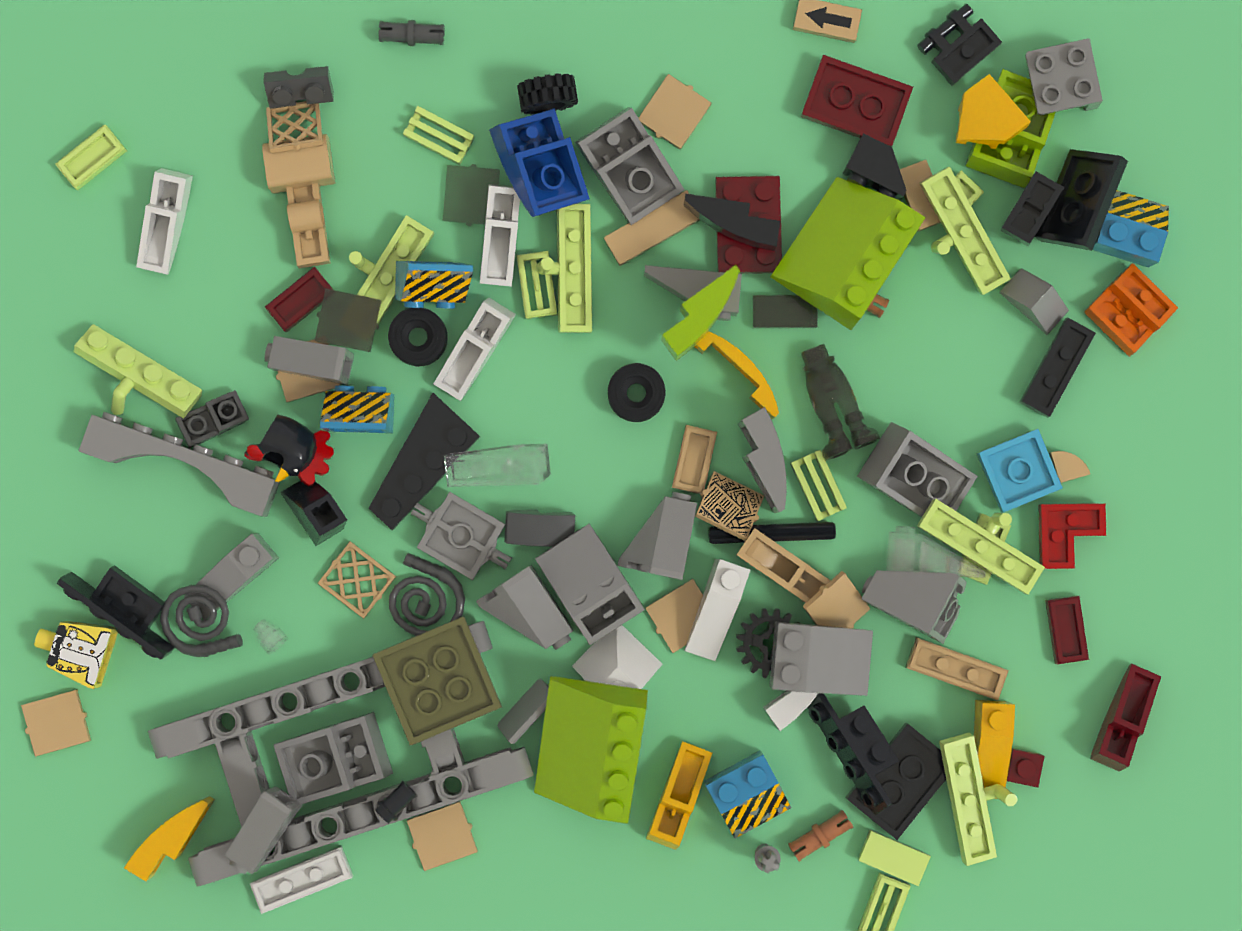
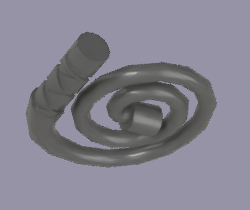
[389,553,465,636]
[160,585,243,657]

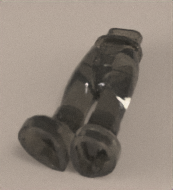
[801,344,880,461]

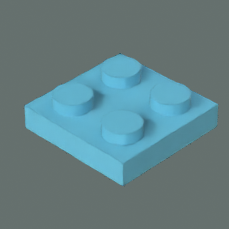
[977,429,1063,513]

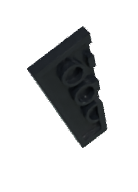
[369,393,481,530]

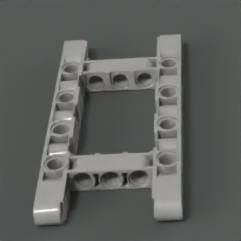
[148,621,534,886]

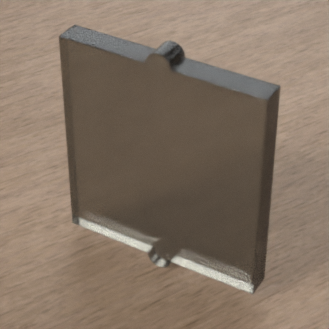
[443,164,500,227]
[315,289,381,353]

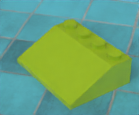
[770,177,926,330]
[534,676,648,824]

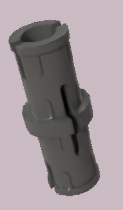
[379,20,445,46]

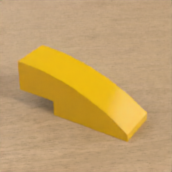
[646,741,713,850]
[124,796,215,881]

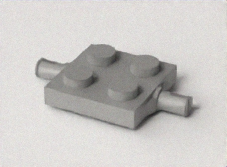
[411,492,512,580]

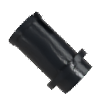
[375,781,418,823]

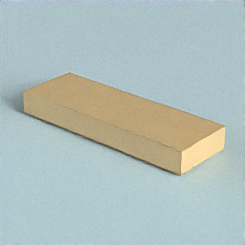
[604,190,700,266]
[905,638,1009,701]

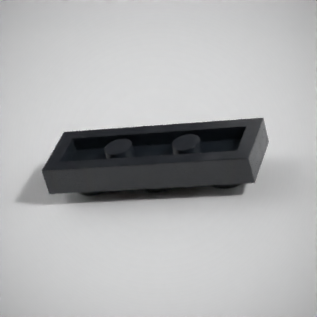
[1019,317,1096,418]

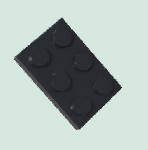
[1035,149,1128,251]
[845,723,946,840]

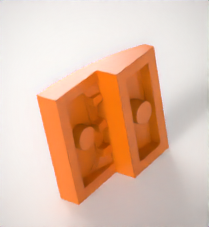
[1084,263,1178,357]

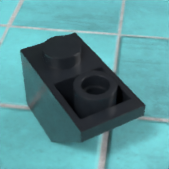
[843,133,907,200]
[281,480,347,546]

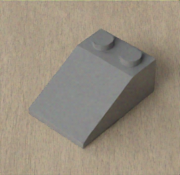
[857,422,978,517]
[769,621,873,696]

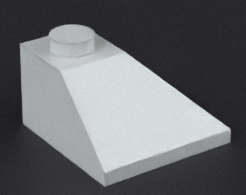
[572,625,663,689]

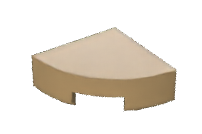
[1049,451,1090,483]

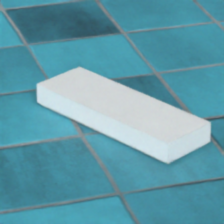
[250,846,353,914]

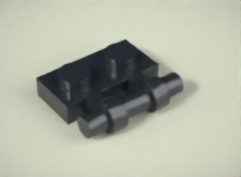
[917,4,1002,86]

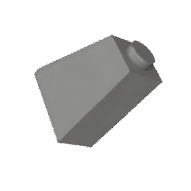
[265,336,354,386]
[225,786,303,874]

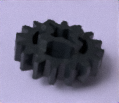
[736,608,800,678]

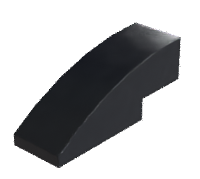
[684,194,780,251]

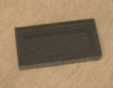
[752,295,817,329]

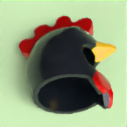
[245,414,334,486]

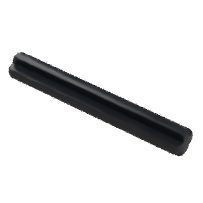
[708,522,836,544]

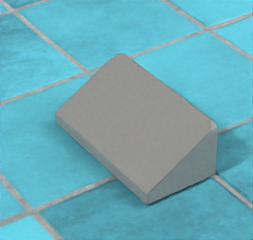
[497,679,549,744]

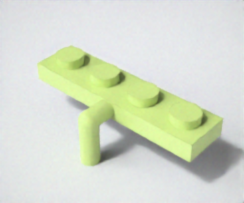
[919,167,1011,295]
[536,204,592,333]
[339,215,435,342]
[74,324,203,419]
[917,499,1045,595]
[939,732,1017,866]

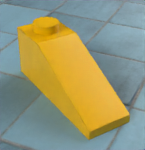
[974,700,1015,799]

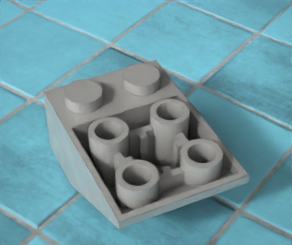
[535,524,645,645]

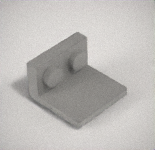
[1025,38,1103,115]

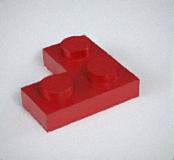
[1038,503,1106,569]

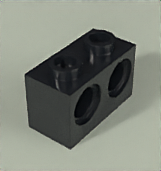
[1001,171,1064,246]

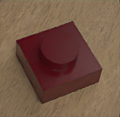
[1007,749,1045,788]

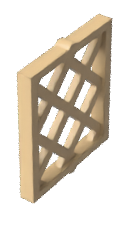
[266,101,324,153]
[317,541,396,619]

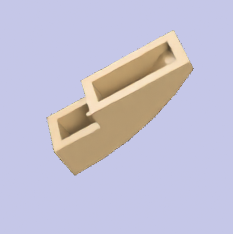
[737,528,831,603]

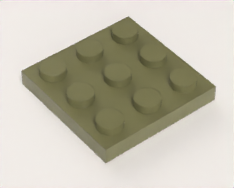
[373,616,502,746]

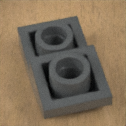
[175,390,249,449]
[504,510,576,547]

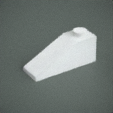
[684,559,750,661]

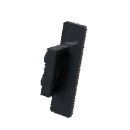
[57,565,175,659]
[807,693,899,815]

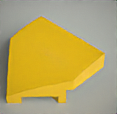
[956,74,1031,149]

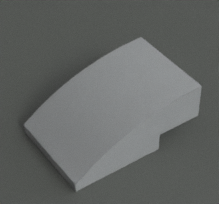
[575,107,684,225]
[738,407,787,513]
[273,712,393,804]

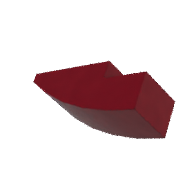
[1090,664,1161,772]

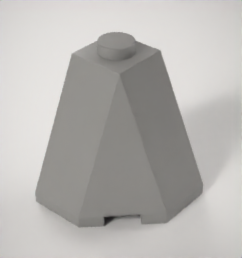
[617,492,697,580]
[476,565,573,650]
[862,570,966,644]

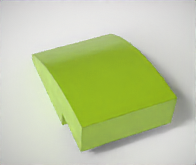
[965,69,1056,189]
[661,265,740,361]

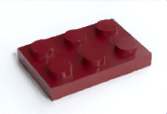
[801,55,913,147]
[715,176,782,274]

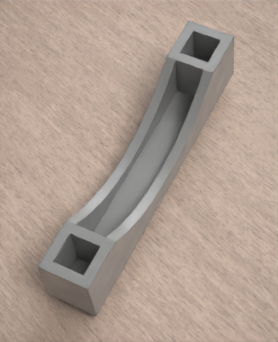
[79,412,280,517]

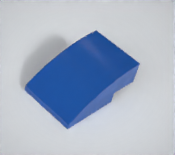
[489,109,590,217]

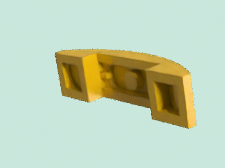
[694,331,779,419]

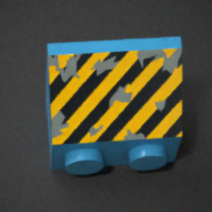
[1093,190,1169,268]
[395,261,473,309]
[320,385,394,433]
[704,751,791,839]

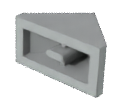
[999,268,1069,335]

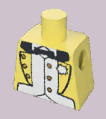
[34,621,118,689]

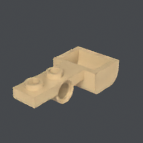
[262,134,336,269]

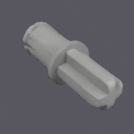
[754,844,781,873]

